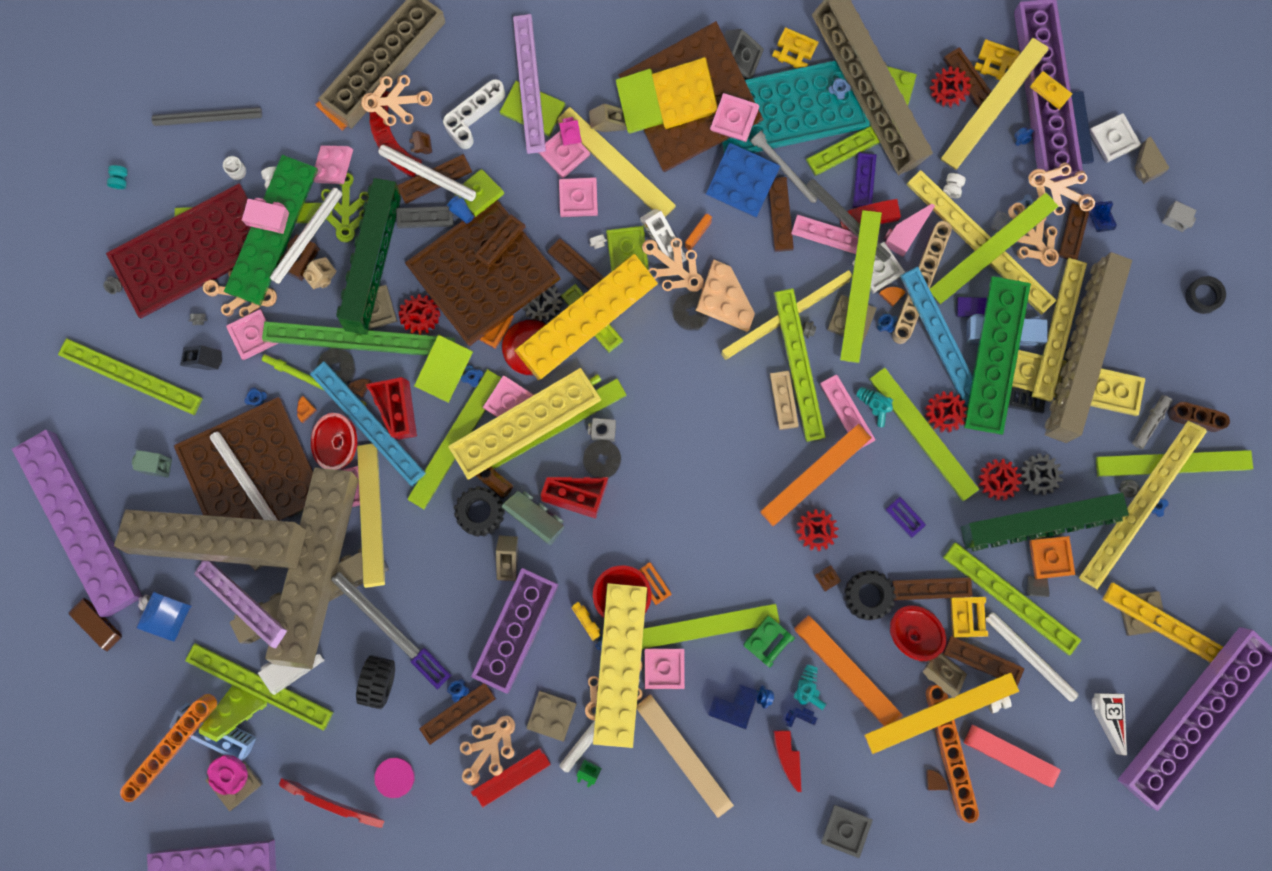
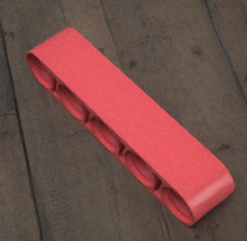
[964,725,1061,788]

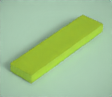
[806,126,880,176]
[561,284,623,353]

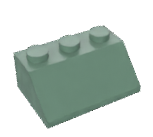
[502,491,565,546]

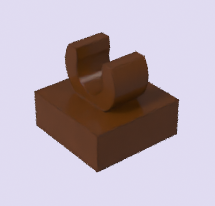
[409,131,432,155]
[814,565,841,592]

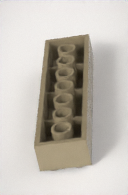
[318,0,446,129]
[229,548,389,644]

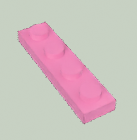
[791,215,858,254]
[820,374,875,450]

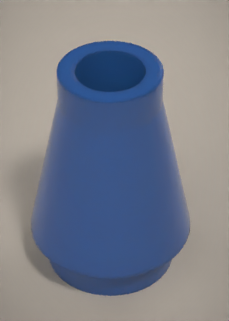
[447,196,475,224]

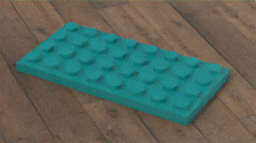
[721,61,870,153]

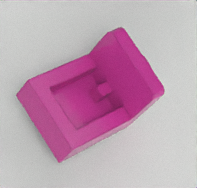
[559,117,582,146]

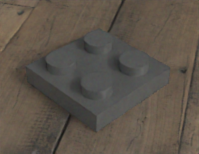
[821,804,873,858]

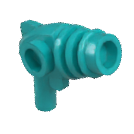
[856,387,893,427]
[793,665,826,710]

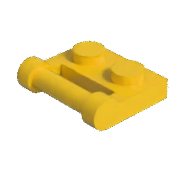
[950,597,988,637]

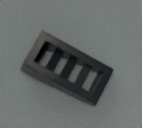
[1008,387,1046,414]

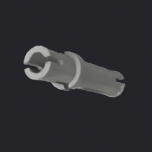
[1132,395,1173,449]

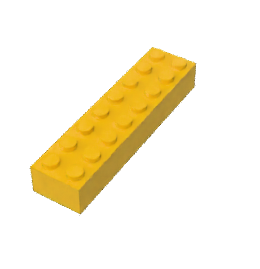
[514,254,658,380]

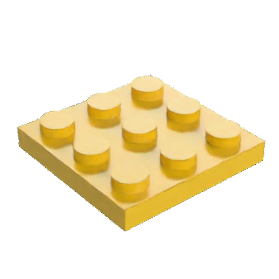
[652,57,718,129]

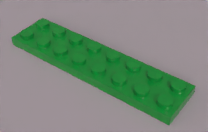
[224,155,318,306]
[964,276,1031,435]

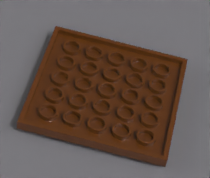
[618,21,764,172]
[405,200,561,347]
[173,397,313,521]

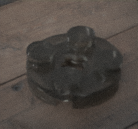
[673,292,710,331]
[316,348,356,384]
[583,440,621,478]

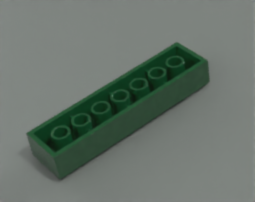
[336,178,401,335]
[960,492,1129,552]

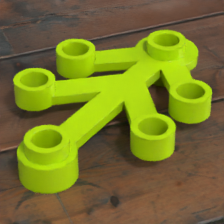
[321,172,369,243]

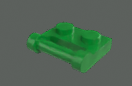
[743,615,795,668]

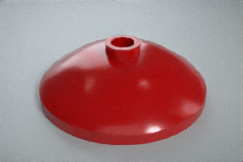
[502,320,546,376]
[311,413,357,470]
[593,565,652,618]
[890,606,946,661]

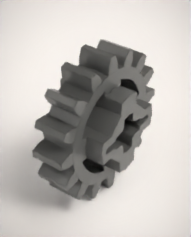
[522,286,562,323]
[1019,453,1063,496]

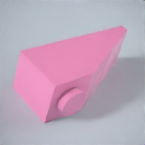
[884,204,935,257]

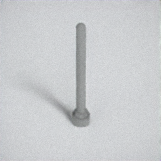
[750,131,817,203]

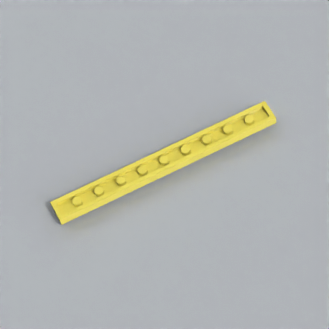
[907,170,1056,315]
[1079,421,1207,590]

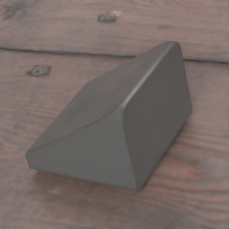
[1026,576,1050,598]

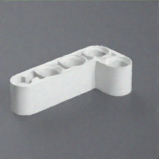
[443,80,505,149]

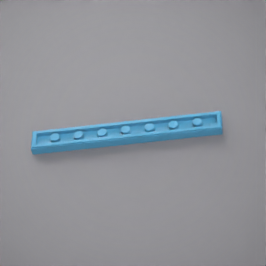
[900,267,973,407]
[310,361,426,486]

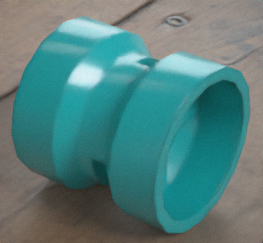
[107,165,128,189]

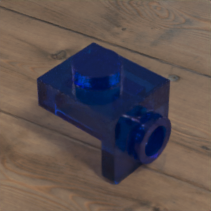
[1089,201,1117,232]
[785,707,818,728]

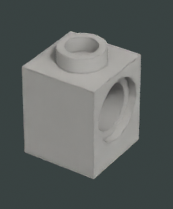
[1162,201,1197,232]
[588,418,616,442]

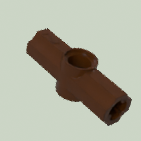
[475,467,514,499]

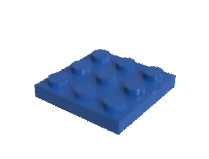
[706,143,781,218]

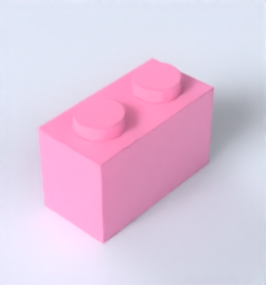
[242,198,289,234]

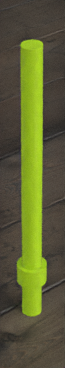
[262,354,366,406]

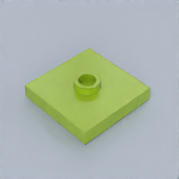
[454,169,504,217]

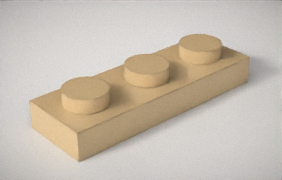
[770,371,799,430]

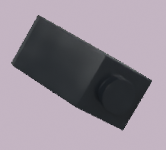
[180,345,222,370]

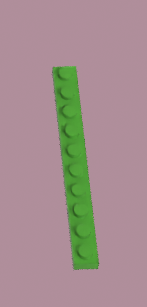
[262,321,455,356]

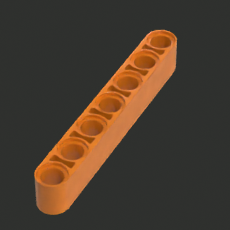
[760,424,872,526]
[794,615,903,726]
[925,685,979,823]
[120,694,217,802]

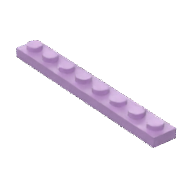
[513,14,546,154]
[194,560,287,648]

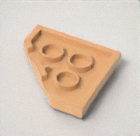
[696,260,755,332]

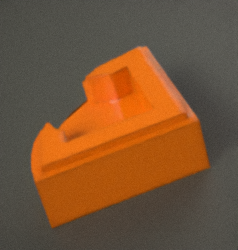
[879,287,906,307]
[297,396,317,423]

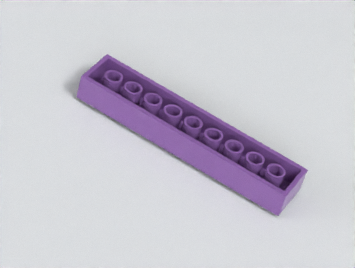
[1014,0,1083,181]
[12,430,143,617]
[1118,627,1272,811]

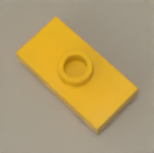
[1030,71,1072,110]

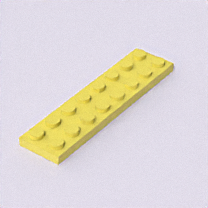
[1012,350,1145,416]
[448,368,601,480]
[593,584,647,748]

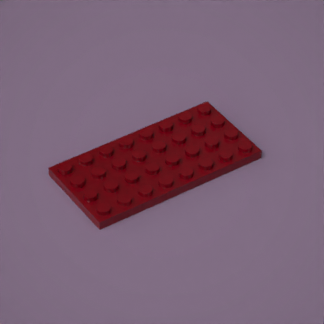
[106,183,251,319]

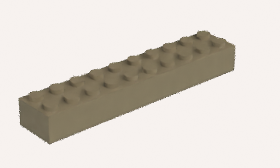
[812,0,933,176]
[1045,252,1132,443]
[265,468,359,670]
[114,510,307,568]

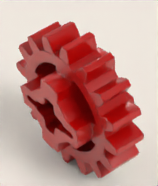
[930,66,971,108]
[398,294,440,335]
[925,391,968,433]
[978,459,1022,501]
[796,509,839,552]

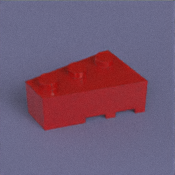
[365,377,417,440]
[541,477,608,519]

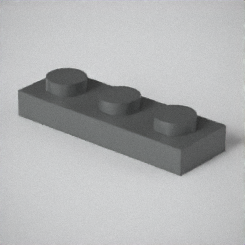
[397,206,454,229]

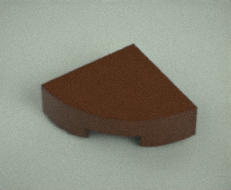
[348,378,372,398]
[926,770,948,791]

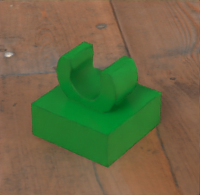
[576,760,602,788]

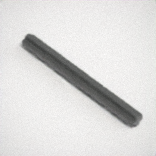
[151,107,262,126]
[806,179,891,262]
[331,572,419,658]

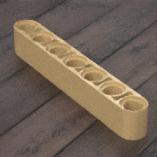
[892,221,952,344]
[636,694,734,818]

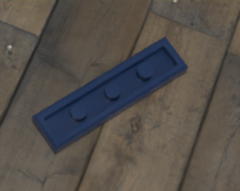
[1071,91,1094,164]

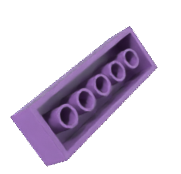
[471,568,559,694]
[147,840,276,871]

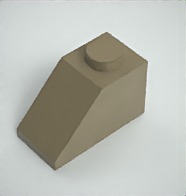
[589,104,627,132]
[1134,136,1169,184]
[496,535,518,581]

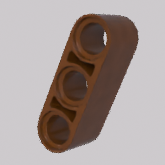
[1168,402,1230,432]
[68,598,123,652]

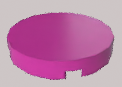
[207,755,248,795]
[375,757,415,798]

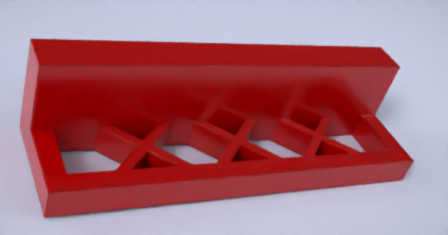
[471,748,551,808]

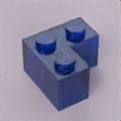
[707,684,759,729]

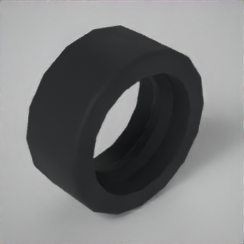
[1185,276,1226,314]

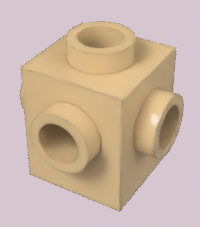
[303,257,337,289]

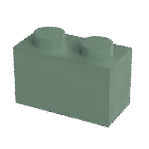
[132,450,172,478]

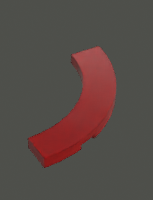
[369,91,423,178]
[278,778,385,828]

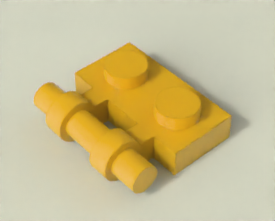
[772,27,819,69]
[974,39,1020,81]
[571,602,600,641]

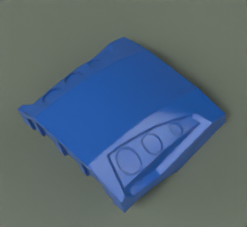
[136,592,191,641]

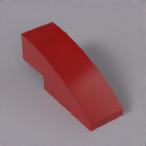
[840,199,901,231]
[773,730,802,792]

